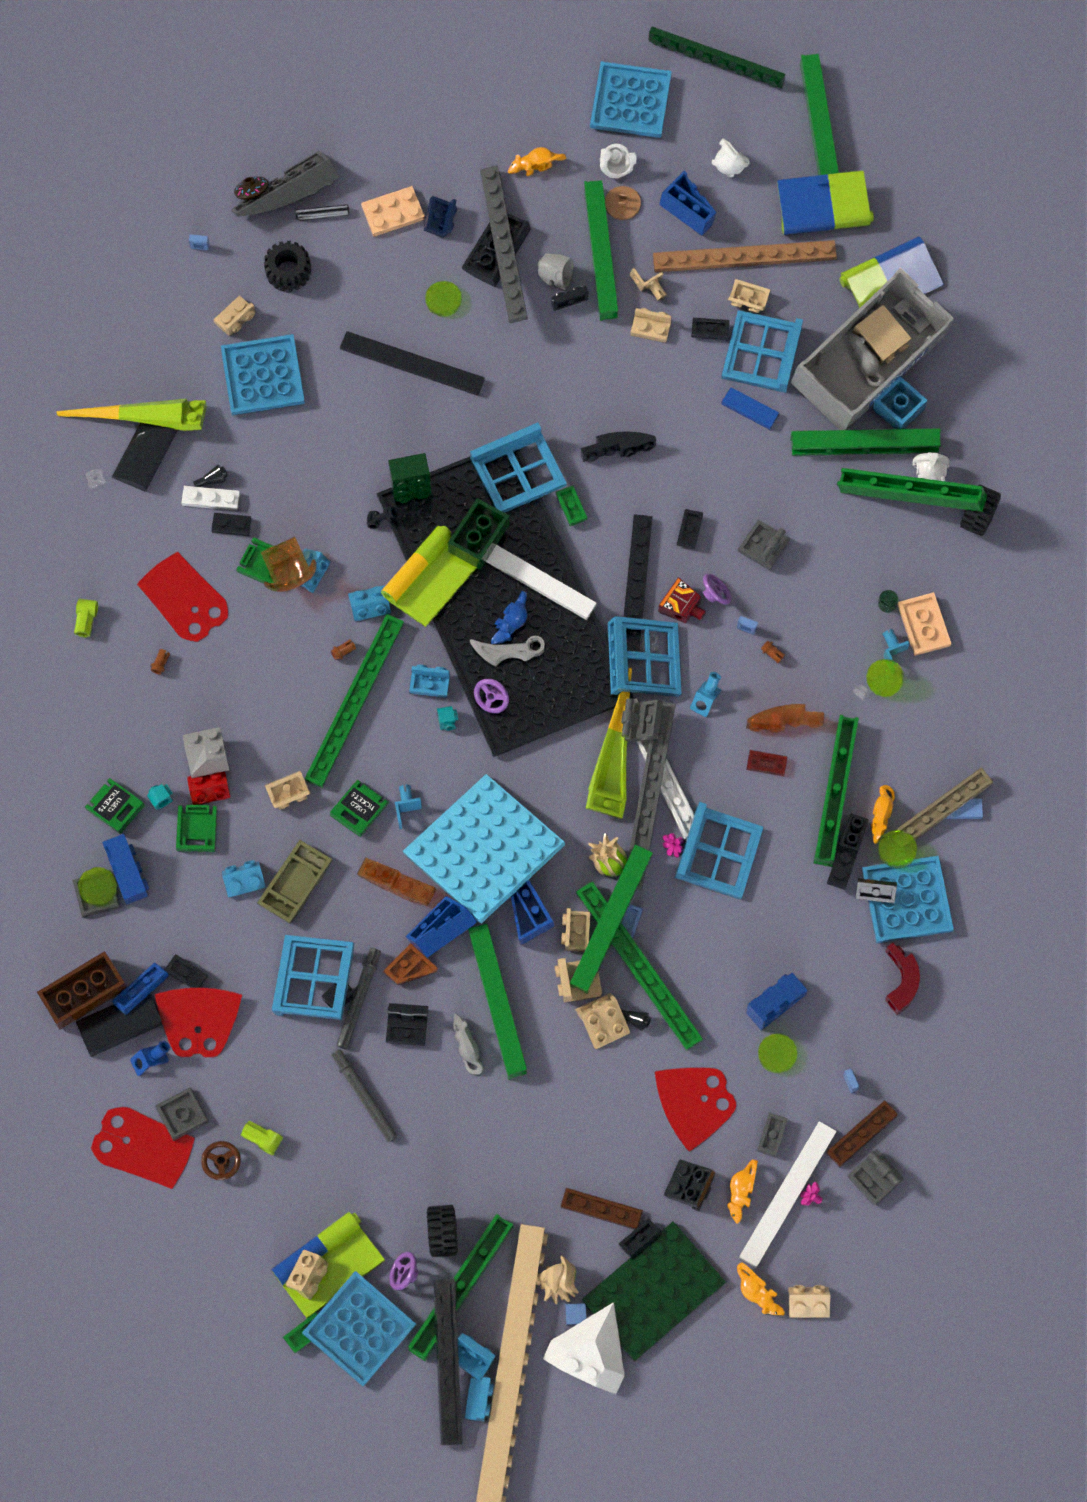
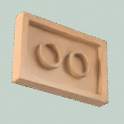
[361,186,425,237]
[897,592,951,656]

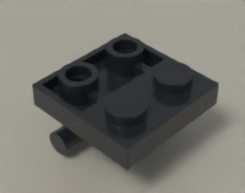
[386,1003,429,1046]
[664,1159,716,1211]

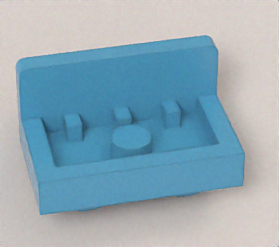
[287,548,330,593]
[348,585,391,621]
[409,664,450,698]
[222,860,266,898]
[458,1333,495,1380]
[465,1377,494,1422]

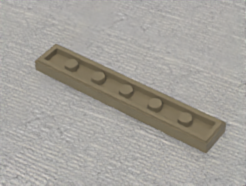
[889,767,993,851]

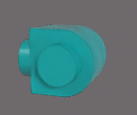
[437,706,458,731]
[147,784,173,810]

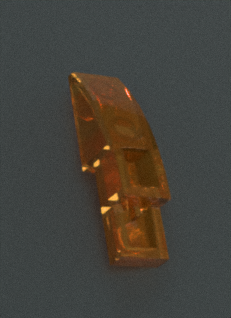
[746,704,824,733]
[357,857,436,907]

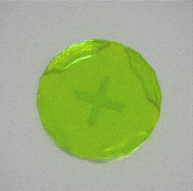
[425,281,462,317]
[866,659,904,697]
[878,830,917,868]
[78,867,117,906]
[758,1034,797,1073]

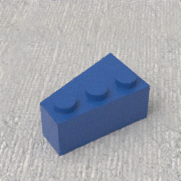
[659,170,716,236]
[102,834,149,905]
[511,880,555,945]
[406,896,477,958]
[746,972,808,1031]

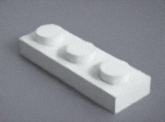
[182,486,240,511]

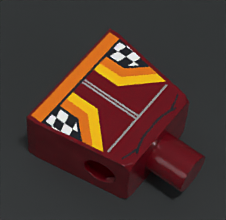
[658,577,706,623]

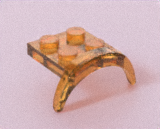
[261,537,316,592]

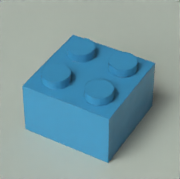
[873,376,927,429]

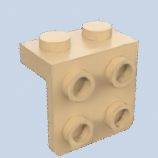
[554,958,602,1003]

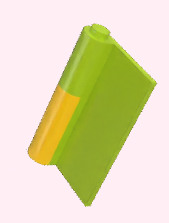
[381,526,477,627]

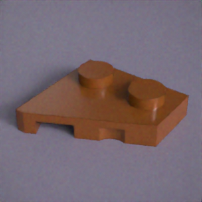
[384,943,438,985]

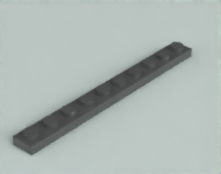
[480,165,528,324]
[628,702,676,890]

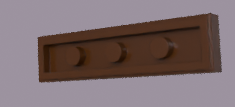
[826,1100,898,1168]
[560,1188,643,1230]

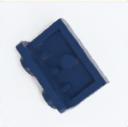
[423,196,457,238]

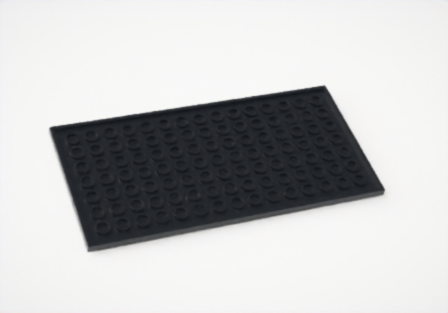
[377,450,634,757]

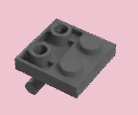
[738,520,790,571]
[621,699,663,742]
[847,1149,904,1206]

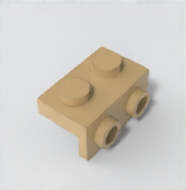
[728,279,771,313]
[265,771,310,810]
[561,908,590,951]
[286,1250,329,1300]
[788,1285,830,1318]

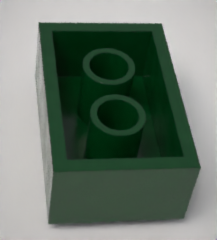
[388,453,432,503]
[448,498,510,570]

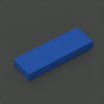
[721,387,779,430]
[112,962,169,1015]

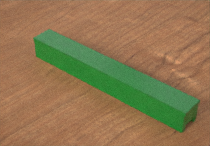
[800,54,839,175]
[584,180,618,321]
[790,428,941,456]
[837,468,987,512]
[813,714,859,867]
[570,845,653,994]
[468,924,527,1080]
[408,1213,514,1361]

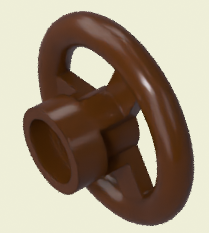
[201,1141,241,1180]

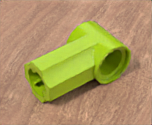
[74,598,98,638]
[241,1120,283,1155]

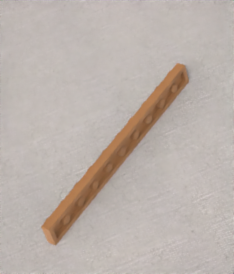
[653,240,837,272]

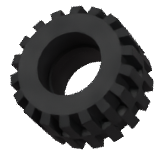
[264,241,311,292]
[960,484,1001,536]
[427,1205,458,1257]

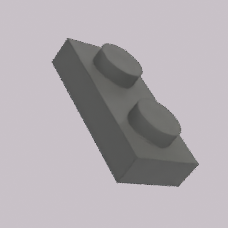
[757,1112,788,1157]

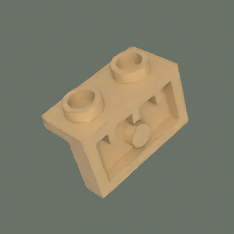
[214,295,255,336]
[630,308,672,343]

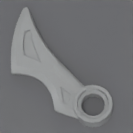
[470,636,545,667]

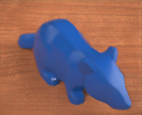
[491,591,527,644]

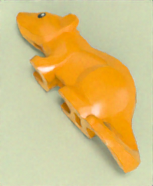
[508,147,567,176]
[871,785,895,844]
[727,1159,758,1224]
[737,1262,785,1316]

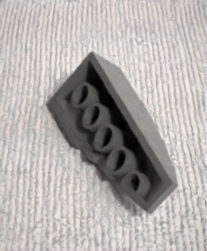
[231,151,339,217]

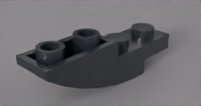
[581,431,656,462]
[827,813,869,890]

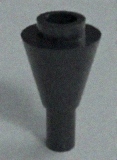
[193,464,228,487]
[620,1008,651,1031]

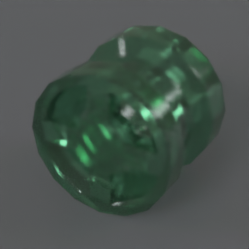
[878,590,898,613]

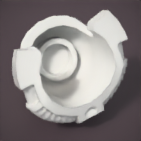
[712,138,749,178]
[600,143,636,179]
[913,452,950,481]

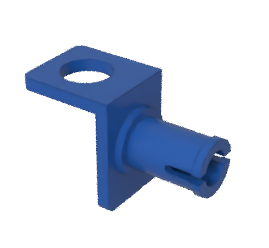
[130,1041,170,1076]

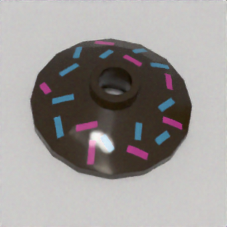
[234,176,269,200]

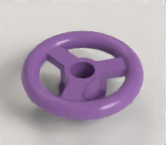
[703,574,732,605]
[474,679,509,713]
[389,1252,418,1290]

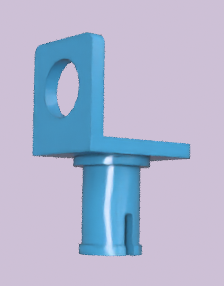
[882,629,910,674]
[690,672,721,717]
[395,784,422,829]

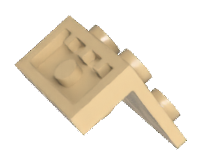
[575,993,630,1049]

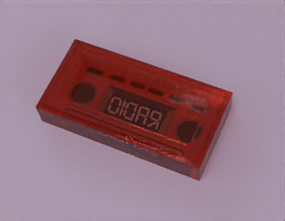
[746,750,788,776]

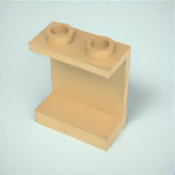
[852,305,912,366]

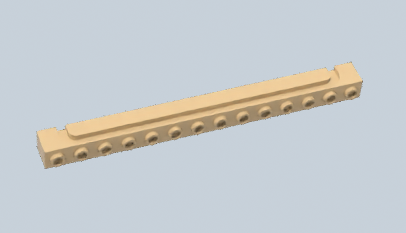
[476,1224,548,1502]

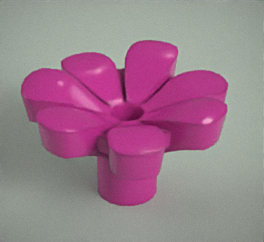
[663,833,684,857]
[800,1182,822,1206]

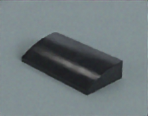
[462,214,531,287]
[112,422,178,492]
[75,994,162,1057]

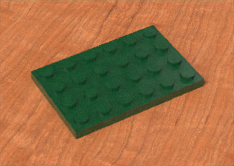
[582,1222,726,1362]

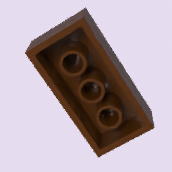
[37,951,127,1030]

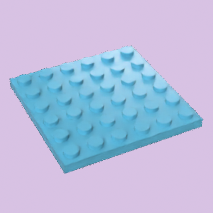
[403,774,565,924]

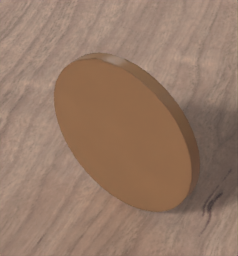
[605,186,641,220]

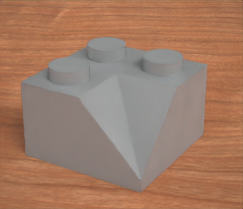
[183,727,229,778]

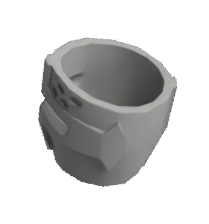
[538,254,574,290]

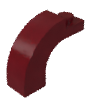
[885,943,920,1015]

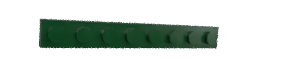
[649,26,786,89]

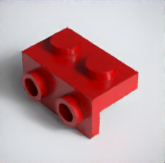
[187,771,230,805]

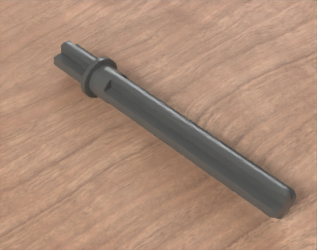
[337,947,381,1049]
[331,1049,397,1142]

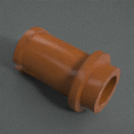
[331,639,356,660]
[761,641,786,664]
[150,649,170,675]

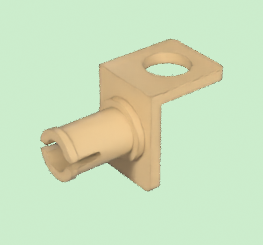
[630,268,667,301]

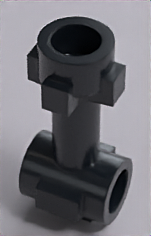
[367,506,398,529]

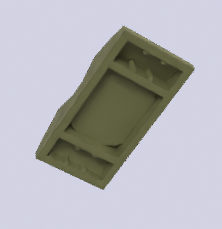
[257,840,332,924]

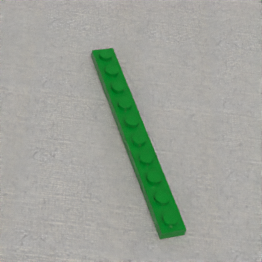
[305,614,404,788]
[576,881,703,1051]

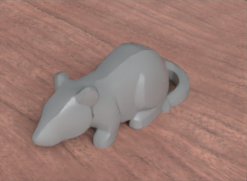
[849,333,885,388]
[453,1013,484,1075]

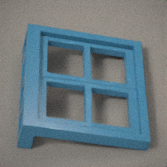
[721,310,803,393]
[470,422,567,513]
[608,616,682,697]
[675,802,764,900]
[272,935,355,1020]

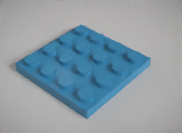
[590,61,672,138]
[221,334,305,415]
[862,856,954,944]
[302,1271,416,1387]

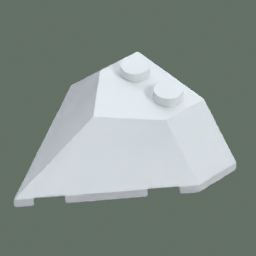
[543,1302,625,1394]

